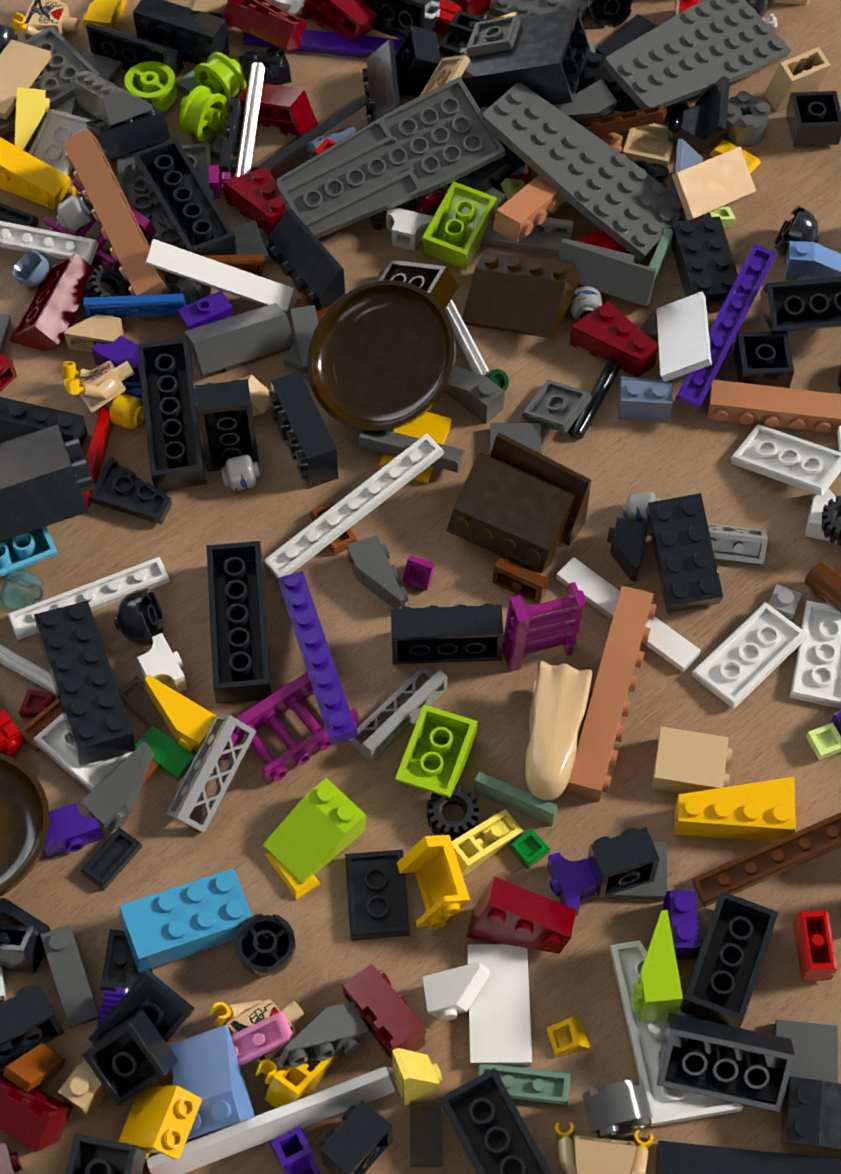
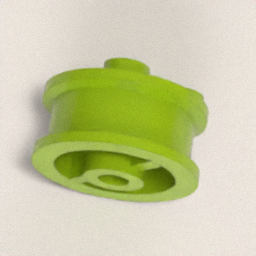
[194,52,247,107]
[125,61,178,112]
[179,85,228,143]

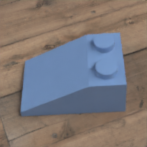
[170,1025,255,1140]

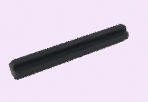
[570,359,620,440]

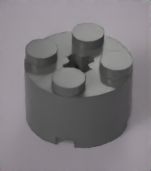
[721,91,770,148]
[582,1079,653,1138]

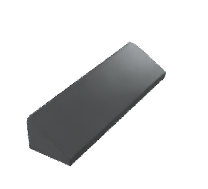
[359,430,465,473]

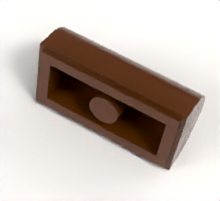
[492,557,550,604]
[805,562,841,613]

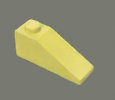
[14,87,50,151]
[452,809,523,876]
[392,1048,443,1106]

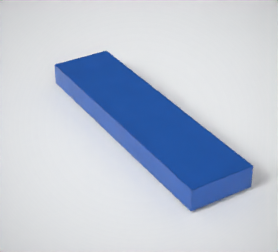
[84,294,186,318]

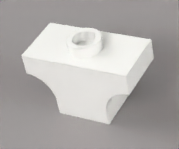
[386,207,433,251]
[137,633,187,693]

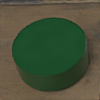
[484,369,509,391]

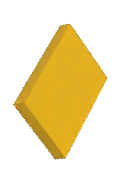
[379,412,452,484]

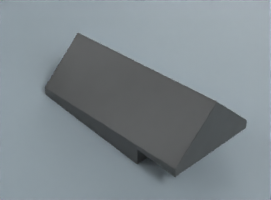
[557,238,656,307]
[184,303,294,376]

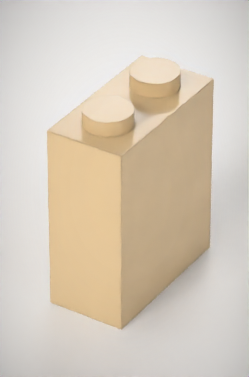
[765,47,831,112]
[651,726,732,794]

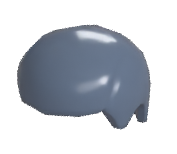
[12,250,49,288]

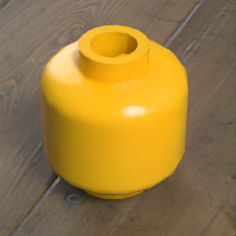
[106,393,145,429]

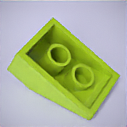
[422,182,497,270]
[395,705,477,798]
[263,778,366,884]
[630,910,683,1022]

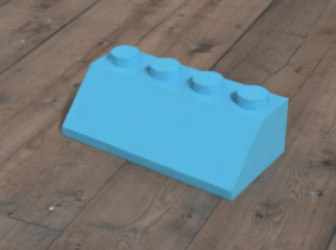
[0,527,58,577]

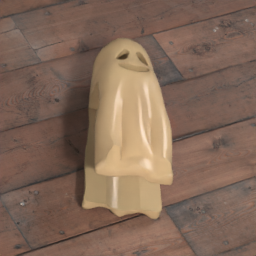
[525,660,592,801]

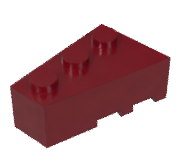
[223,0,307,51]
[301,0,377,41]
[342,964,426,1063]

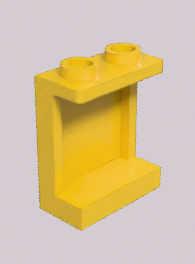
[397,835,470,930]
[118,1085,202,1160]

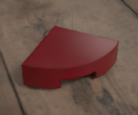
[19,689,56,718]

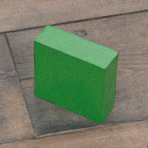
[509,828,550,870]

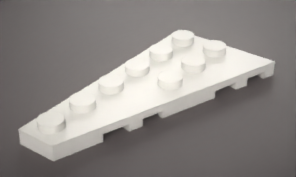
[610,940,743,1127]

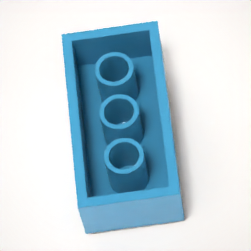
[119,868,252,973]

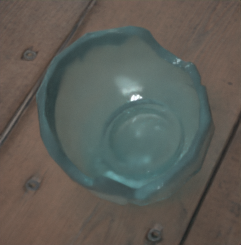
[1,570,44,610]

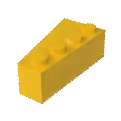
[0,137,71,210]
[674,776,796,842]

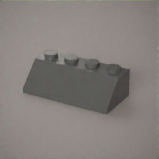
[70,71,153,125]

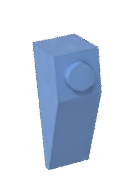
[785,241,841,279]

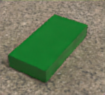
[135,726,195,781]

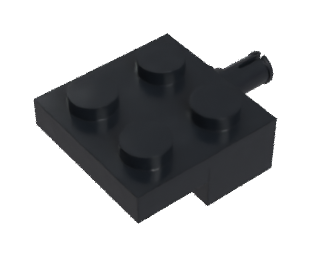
[439,10,489,57]
[239,48,292,85]

